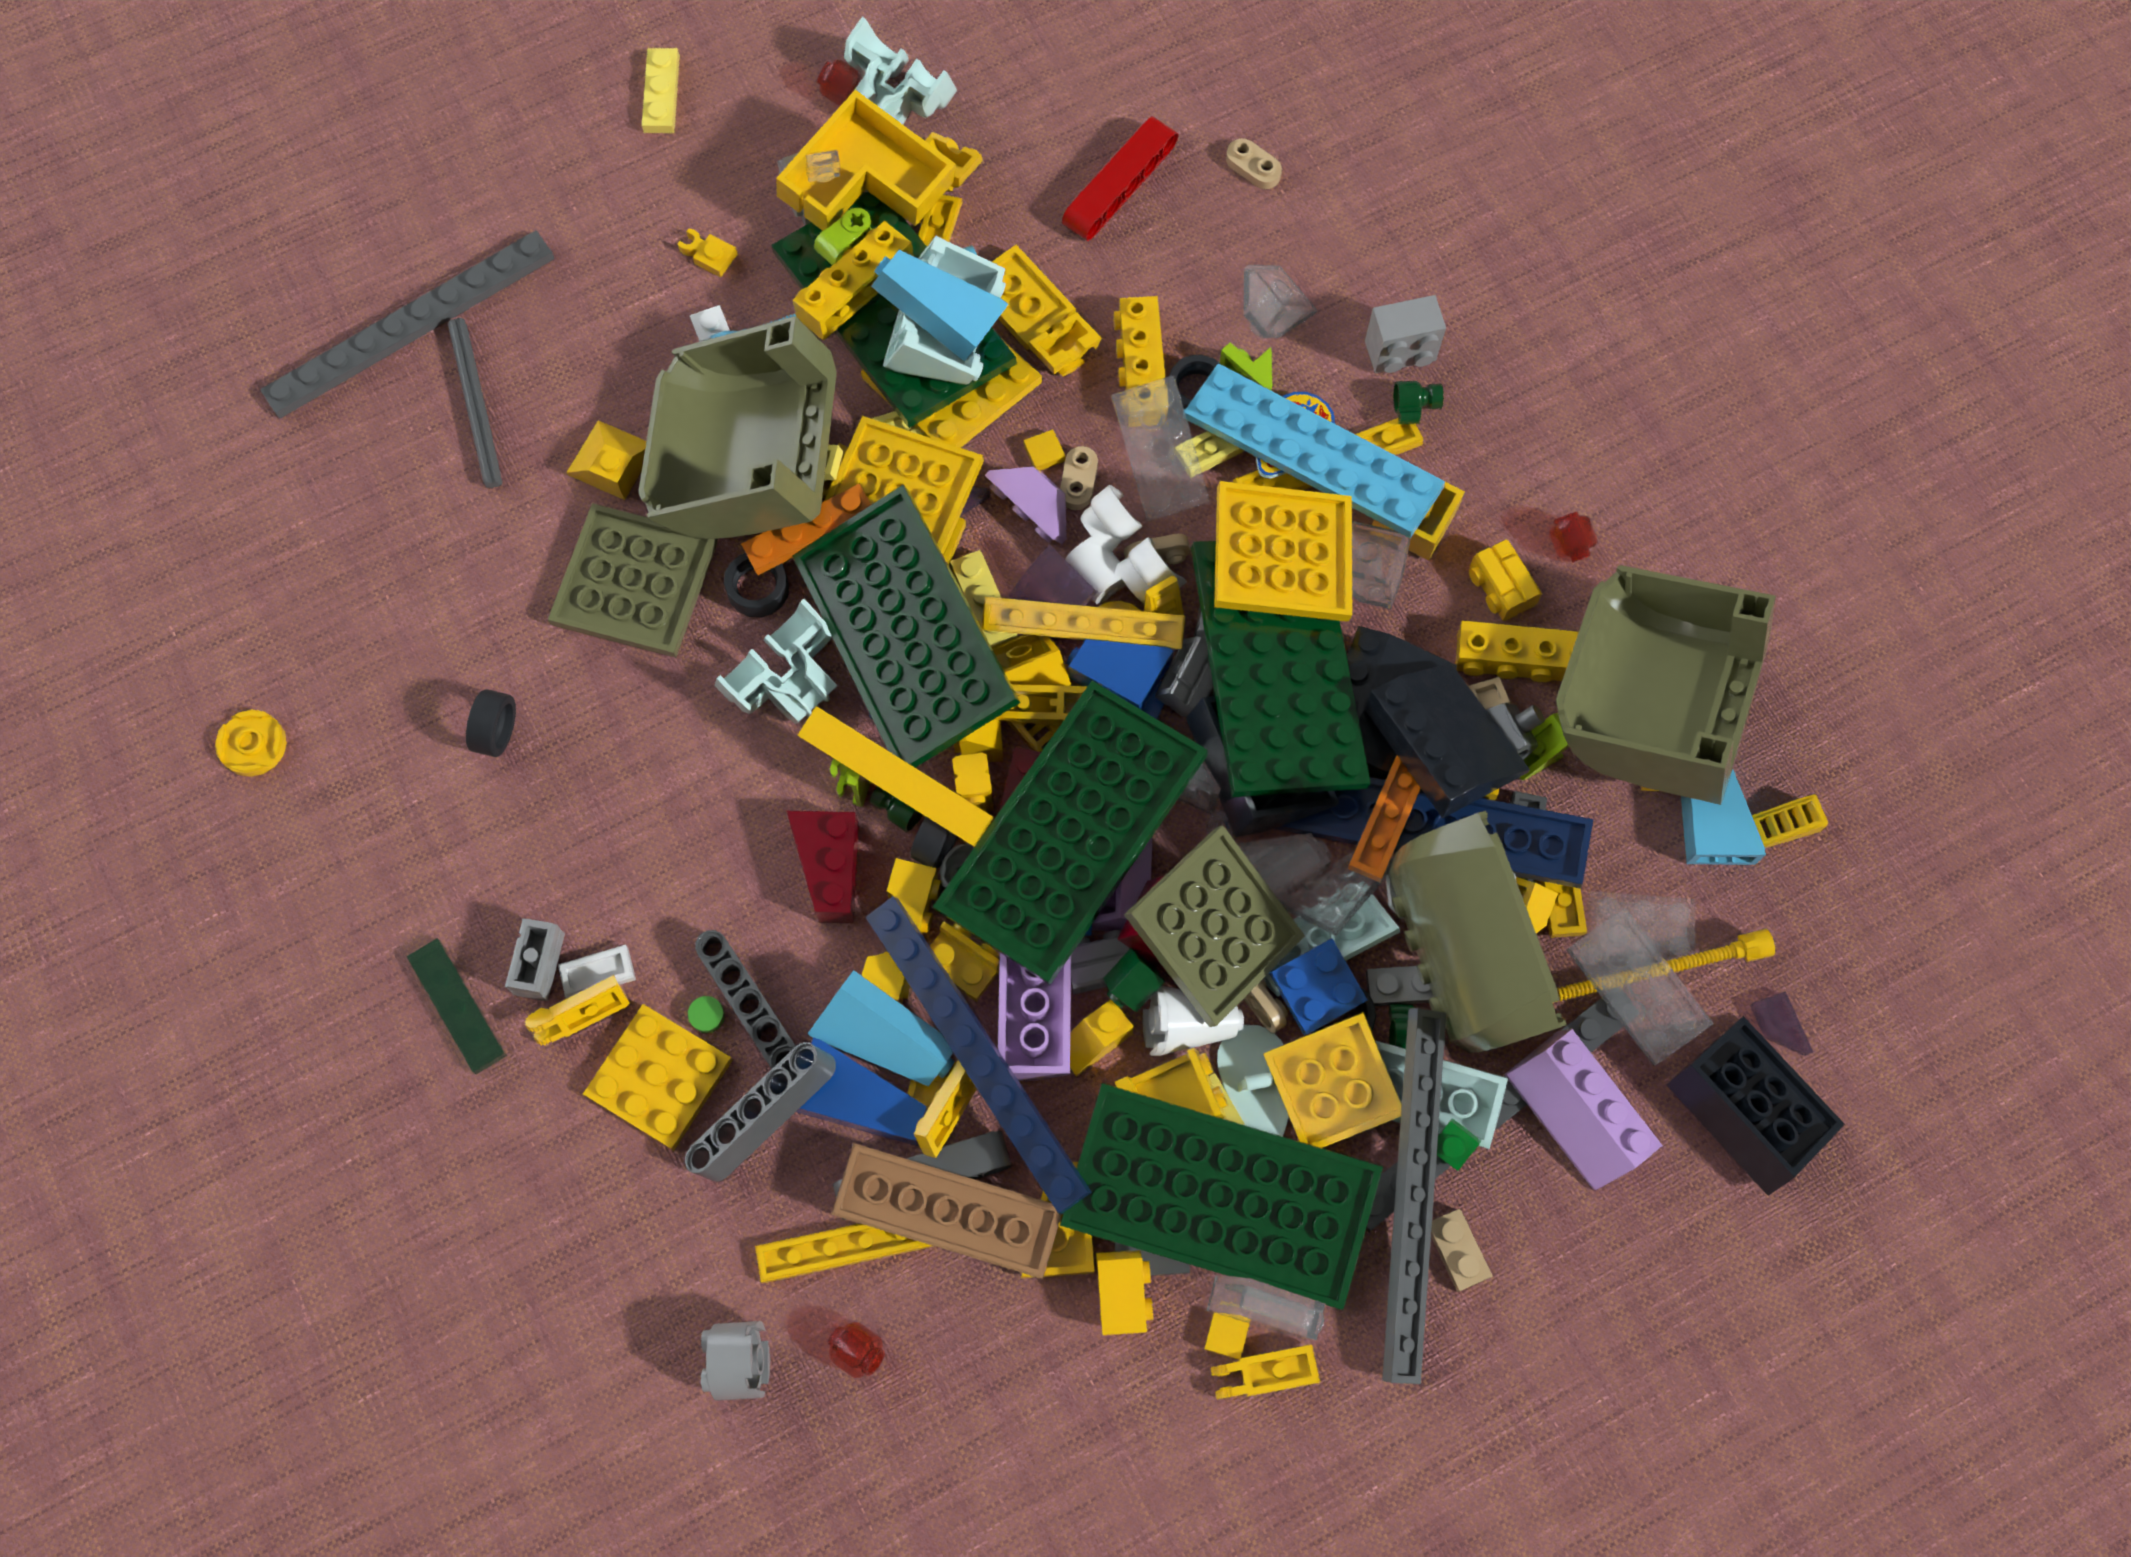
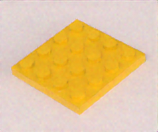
[861,338,1042,448]
[824,416,984,555]
[1214,481,1352,622]

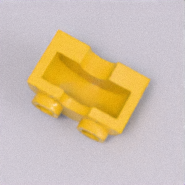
[925,132,983,192]
[1028,312,1102,376]

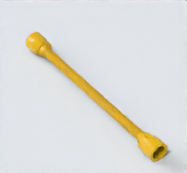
[1553,928,1775,1003]

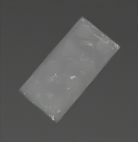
[1111,375,1211,522]
[1566,908,1714,1066]

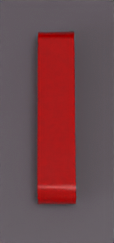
[1062,116,1179,241]

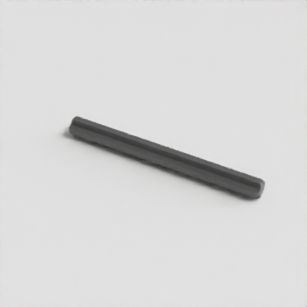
[448,318,502,489]

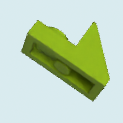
[1220,342,1272,391]
[1520,713,1569,781]

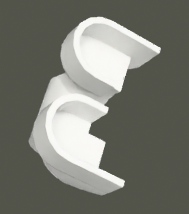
[1065,485,1186,605]

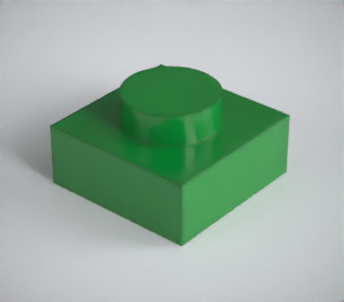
[1437,1118,1481,1171]

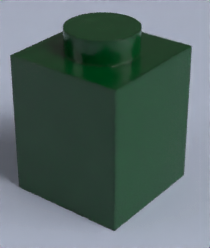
[1103,947,1165,1012]

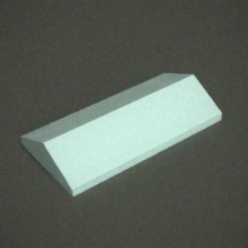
[1264,883,1400,996]
[1375,1040,1508,1149]

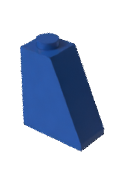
[1066,639,1173,710]

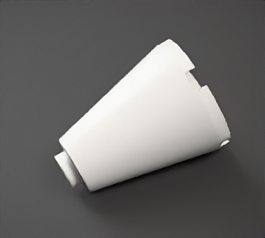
[1143,985,1244,1056]

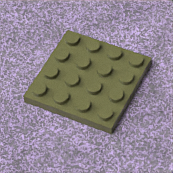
[548,503,718,658]
[1124,825,1305,1027]

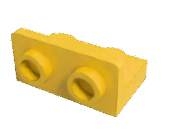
[930,922,1000,1002]

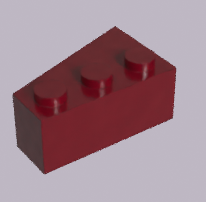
[786,811,859,923]

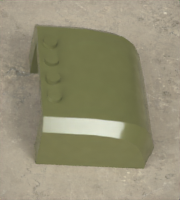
[639,316,837,539]
[1556,565,1776,805]
[1388,810,1566,1053]

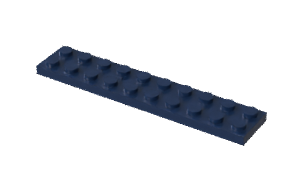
[1275,777,1594,889]

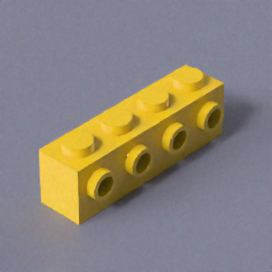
[792,221,914,341]
[1113,296,1168,427]
[1455,621,1579,682]

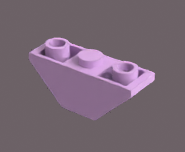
[985,467,1066,544]

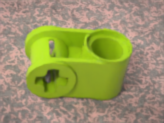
[814,208,872,265]

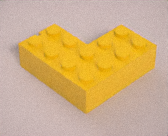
[776,89,956,231]

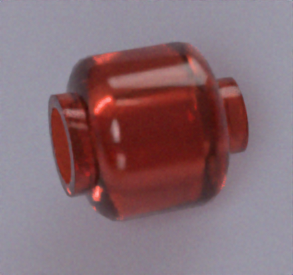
[816,59,861,106]
[1549,511,1598,563]
[828,1321,885,1378]

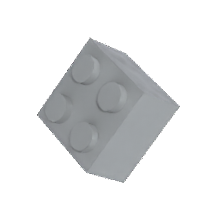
[1365,295,1446,373]

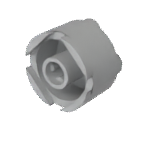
[701,1321,770,1401]

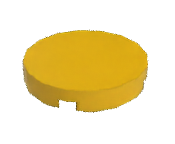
[215,709,287,777]

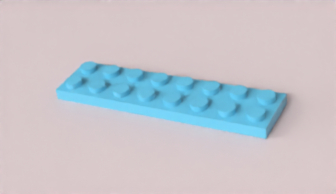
[1184,363,1445,538]

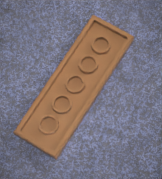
[831,1143,1062,1279]

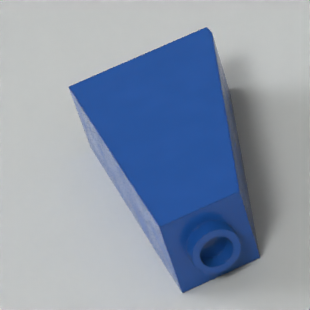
[796,1038,927,1146]

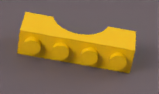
[861,858,942,1005]

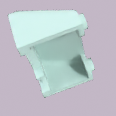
[883,236,1006,385]

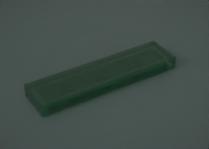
[406,938,507,1075]

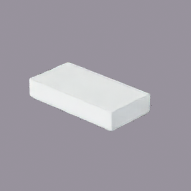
[558,945,636,998]

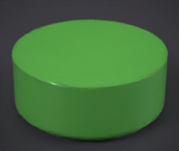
[688,996,725,1033]

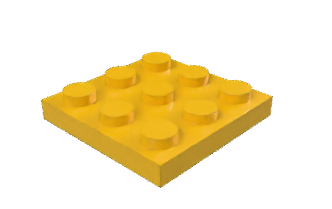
[583,1004,733,1151]
[1263,1012,1402,1148]

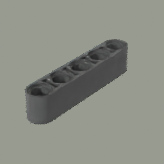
[695,930,795,1069]
[685,1042,836,1182]
[832,1131,1012,1220]

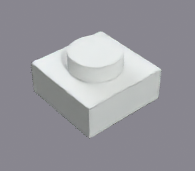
[690,305,730,342]

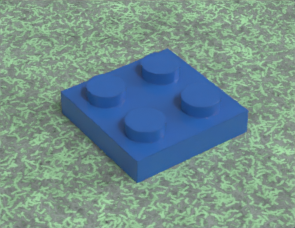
[1269,938,1367,1036]

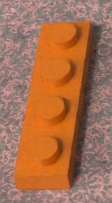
[741,484,871,575]
[1348,756,1421,882]

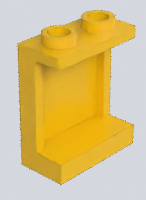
[1115,1047,1228,1119]

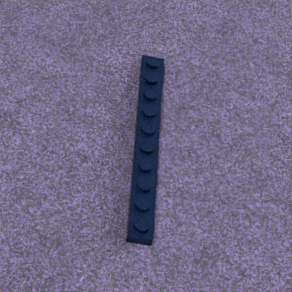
[866,896,1091,1214]

